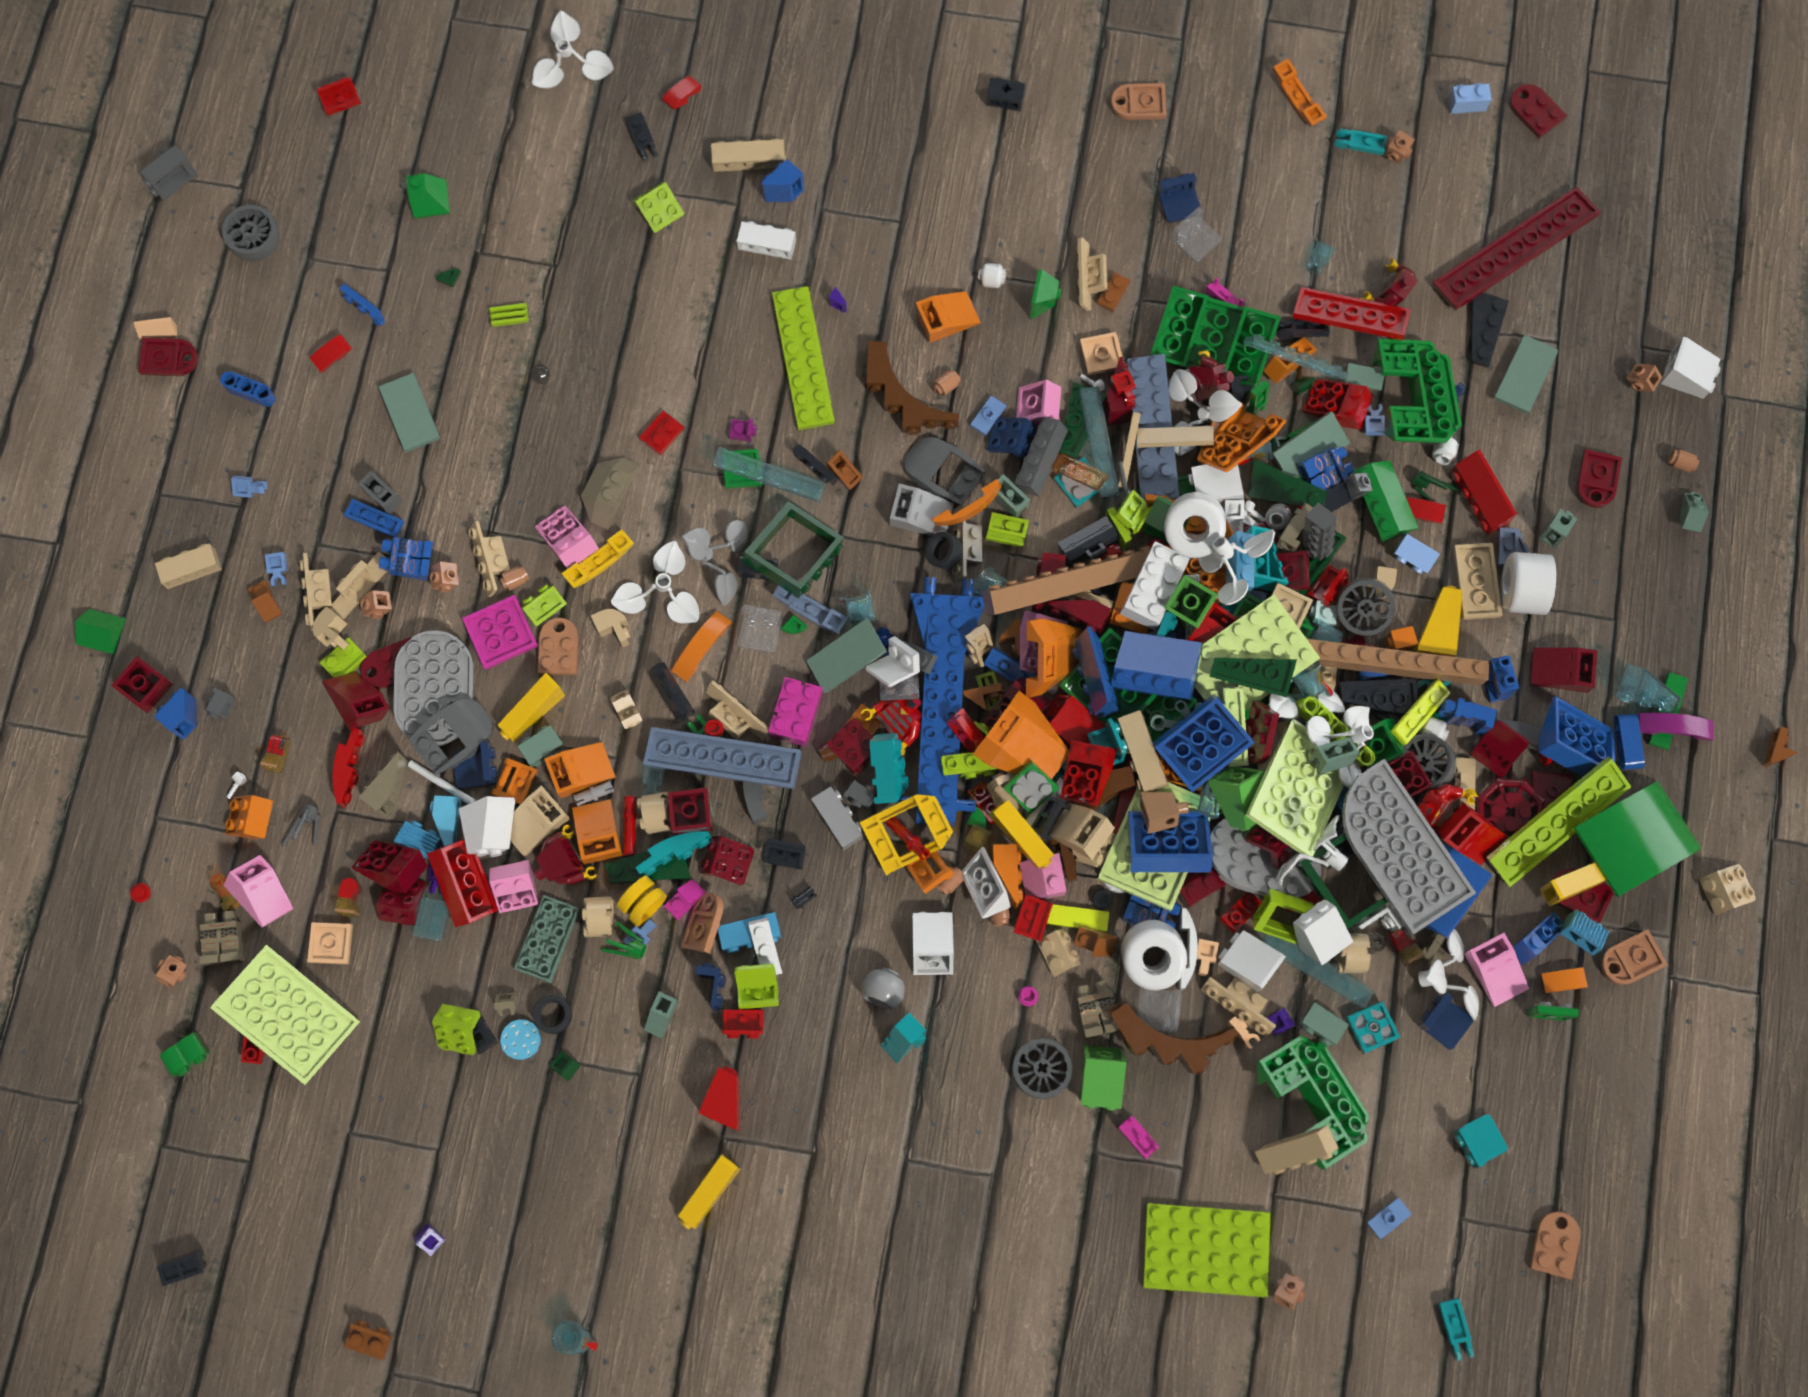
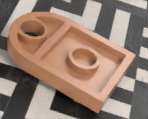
[1111,83,1166,120]
[538,618,579,675]
[681,893,723,954]
[1601,929,1668,985]
[1529,1212,1580,1280]

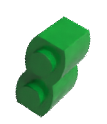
[159,1032,210,1077]

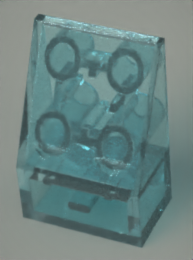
[1615,664,1681,713]

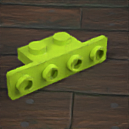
[941,752,1000,780]

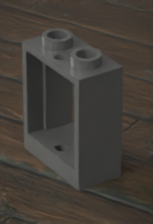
[140,145,198,201]

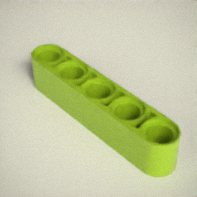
[1295,696,1375,767]

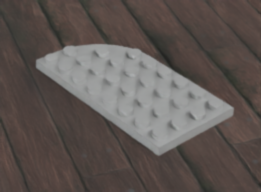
[1342,759,1476,935]

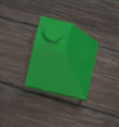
[406,173,450,219]
[1030,269,1062,319]
[1361,718,1404,769]

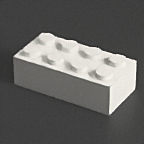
[1120,541,1190,631]

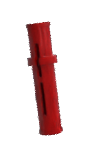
[622,796,638,856]
[886,816,930,860]

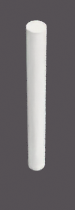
[408,760,476,804]

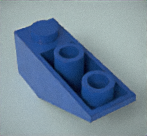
[1513,911,1564,965]

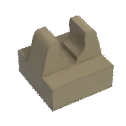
[494,992,517,1016]

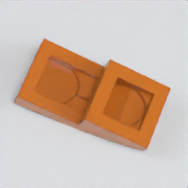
[1542,967,1588,994]

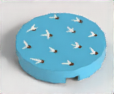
[500,1019,541,1060]

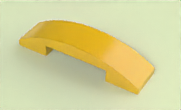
[562,529,634,589]

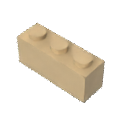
[155,544,222,589]

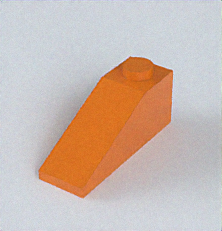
[1264,337,1317,384]

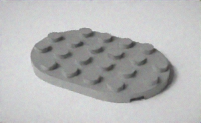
[394,631,474,746]
[1210,819,1321,899]

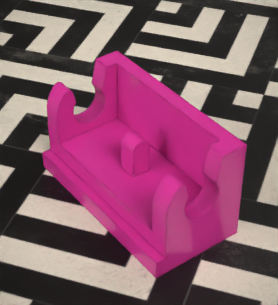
[1205,277,1245,307]
[1117,1115,1159,1160]

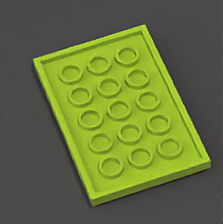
[1143,1203,1270,1297]

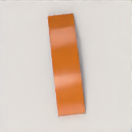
[1273,58,1327,127]
[932,479,1002,526]
[671,611,732,682]

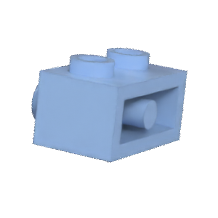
[1448,83,1492,114]
[1393,534,1440,574]

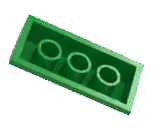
[1353,460,1419,543]

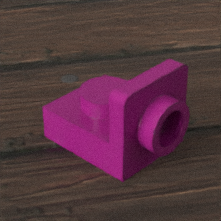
[729,418,757,442]

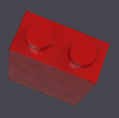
[1043,694,1104,751]
[698,1066,741,1131]

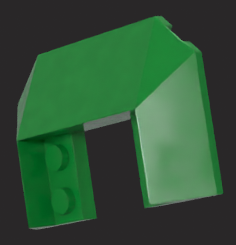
[1372,339,1462,443]
[1257,1036,1369,1170]

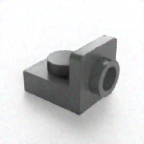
[1346,473,1373,500]

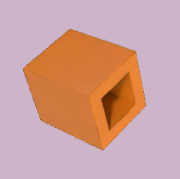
[1385,626,1418,651]

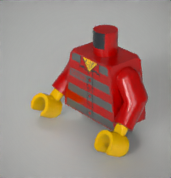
[861,696,922,756]
[1418,784,1478,843]

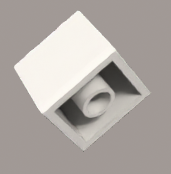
[1660,337,1721,399]
[1188,465,1244,508]
[459,796,515,857]
[1293,899,1353,965]
[913,912,954,975]
[1218,930,1286,992]

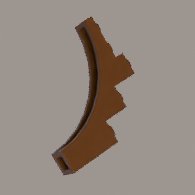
[867,341,959,435]
[1047,766,1137,883]
[1105,1002,1239,1075]

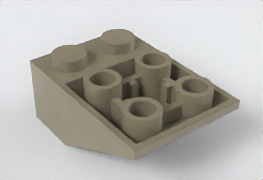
[359,752,409,819]

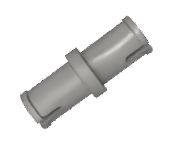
[573,780,614,806]

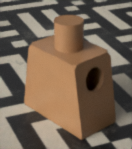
[1139,792,1188,834]

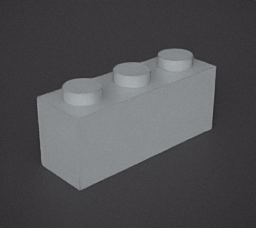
[811,787,864,851]

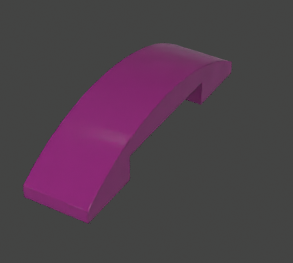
[1638,713,1714,741]

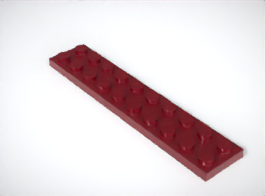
[1432,187,1601,311]

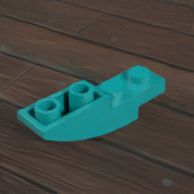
[635,831,711,877]

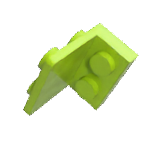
[631,182,684,233]

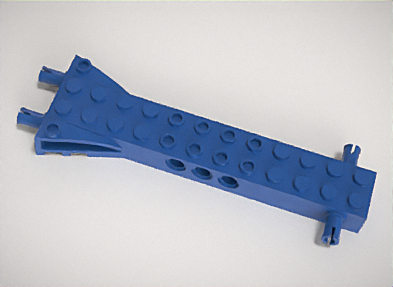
[897,577,985,827]

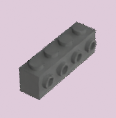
[1015,417,1068,497]
[1302,503,1337,561]

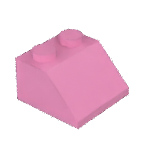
[1016,379,1061,425]
[1020,853,1066,899]

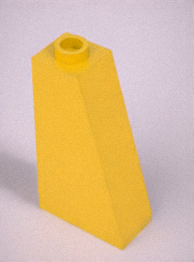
[1414,586,1463,657]
[498,673,565,742]
[988,800,1054,869]
[1540,863,1606,906]
[678,1155,741,1229]

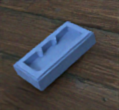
[970,396,1007,436]
[1366,1197,1412,1240]

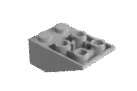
[890,484,954,536]

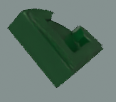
[435,268,461,287]

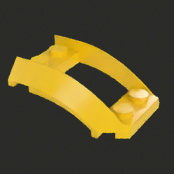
[860,795,953,875]

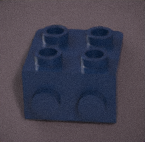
[1157,173,1202,223]
[987,417,1037,461]
[453,742,498,789]
[695,963,726,1012]
[1418,992,1473,1050]

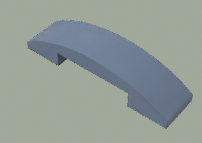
[772,585,848,635]

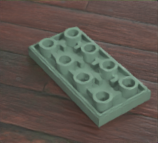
[1494,335,1559,414]
[379,373,441,453]
[1271,412,1350,478]
[806,619,887,693]
[514,895,581,983]

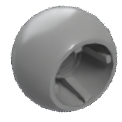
[862,968,905,1010]

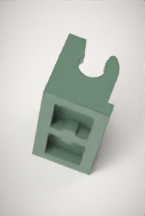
[1343,363,1384,391]

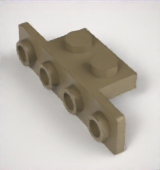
[952,505,982,582]

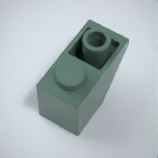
[1680,492,1709,532]
[644,992,679,1039]

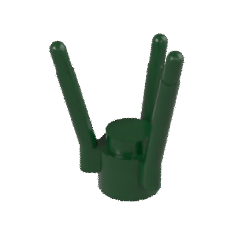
[1412,470,1460,502]

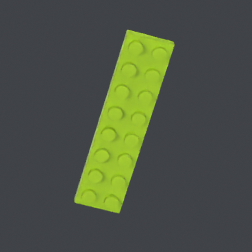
[772,286,835,430]
[1486,757,1631,887]

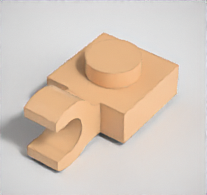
[1197,939,1219,976]
[1226,1017,1260,1049]

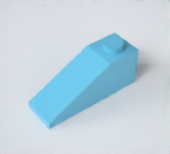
[430,796,462,846]

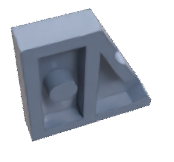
[1497,527,1529,566]

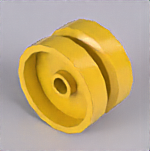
[616,875,667,926]

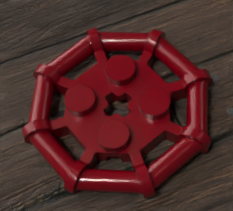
[1475,777,1546,843]

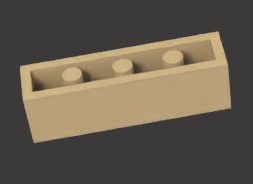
[711,138,785,172]
[1118,710,1169,792]
[1255,1125,1338,1175]

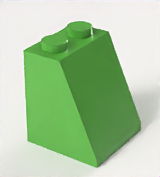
[1164,575,1218,628]
[1208,767,1264,831]
[1080,1045,1126,1110]

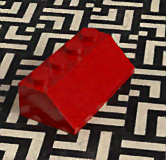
[1451,449,1517,536]
[427,839,498,927]

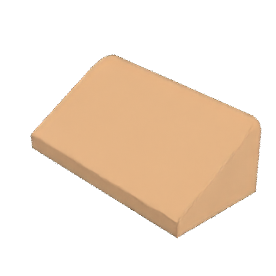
[134,317,177,341]

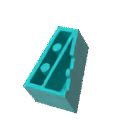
[1245,525,1289,592]
[869,733,909,804]
[881,1012,926,1063]

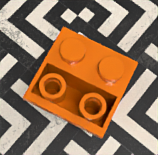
[225,795,273,839]

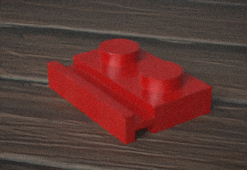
[639,410,685,456]
[1013,895,1053,942]

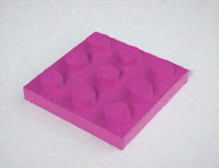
[462,595,538,670]

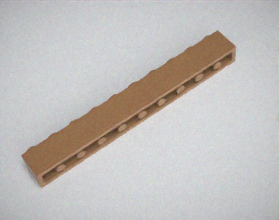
[982,546,1151,615]
[1307,639,1489,686]

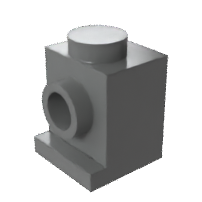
[206,687,236,720]
[843,780,874,810]

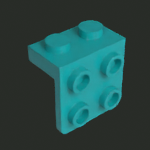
[1087,718,1128,767]
[1453,1114,1508,1168]

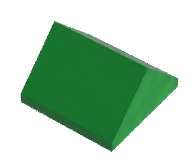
[75,609,126,654]

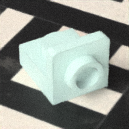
[1309,600,1337,627]

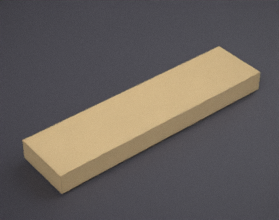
[1118,412,1141,489]
[1137,426,1214,448]

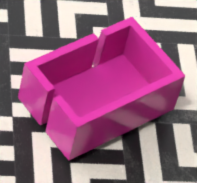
[768,677,823,747]

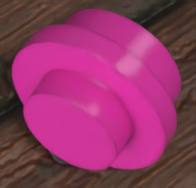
[1018,986,1038,1007]

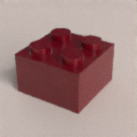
[111,656,173,714]
[667,788,713,836]

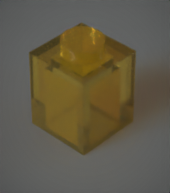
[964,824,991,852]

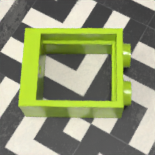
[1253,888,1314,944]

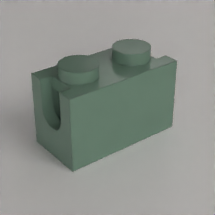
[994,474,1030,518]
[1539,509,1577,549]
[518,725,566,768]
[1309,737,1360,775]
[1299,1002,1349,1047]

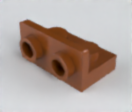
[344,1320,393,1360]

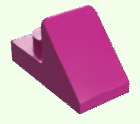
[664,879,706,921]

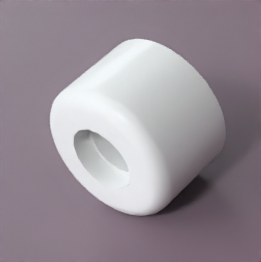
[1164,492,1226,558]
[1501,552,1556,615]
[1121,920,1187,990]

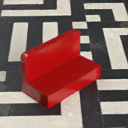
[946,708,985,753]

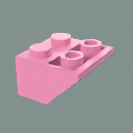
[489,860,538,913]

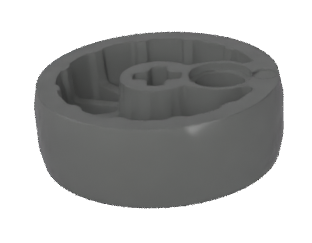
[222,205,280,261]
[1337,577,1396,636]
[1395,734,1456,794]
[1012,1038,1073,1100]

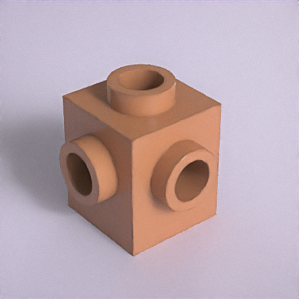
[1385,130,1415,164]
[1627,364,1662,392]
[430,562,459,593]
[360,590,392,619]
[155,955,188,990]
[1274,1273,1306,1311]

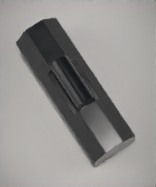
[1058,516,1119,566]
[648,662,695,723]

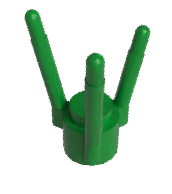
[601,921,647,960]

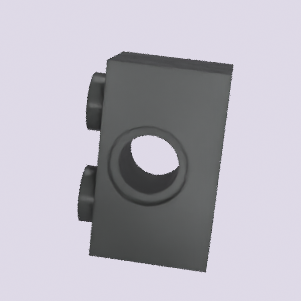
[358,471,402,514]

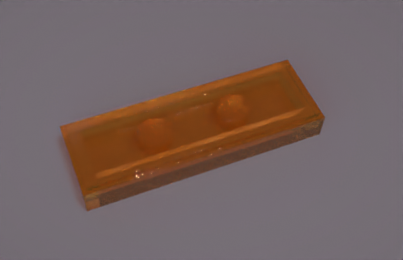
[1051,453,1109,491]

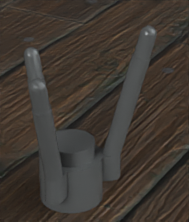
[1106,461,1137,505]
[282,804,321,846]

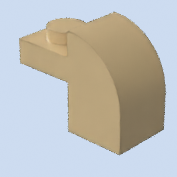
[1355,566,1397,600]
[313,607,349,650]
[591,609,630,647]
[610,689,643,729]

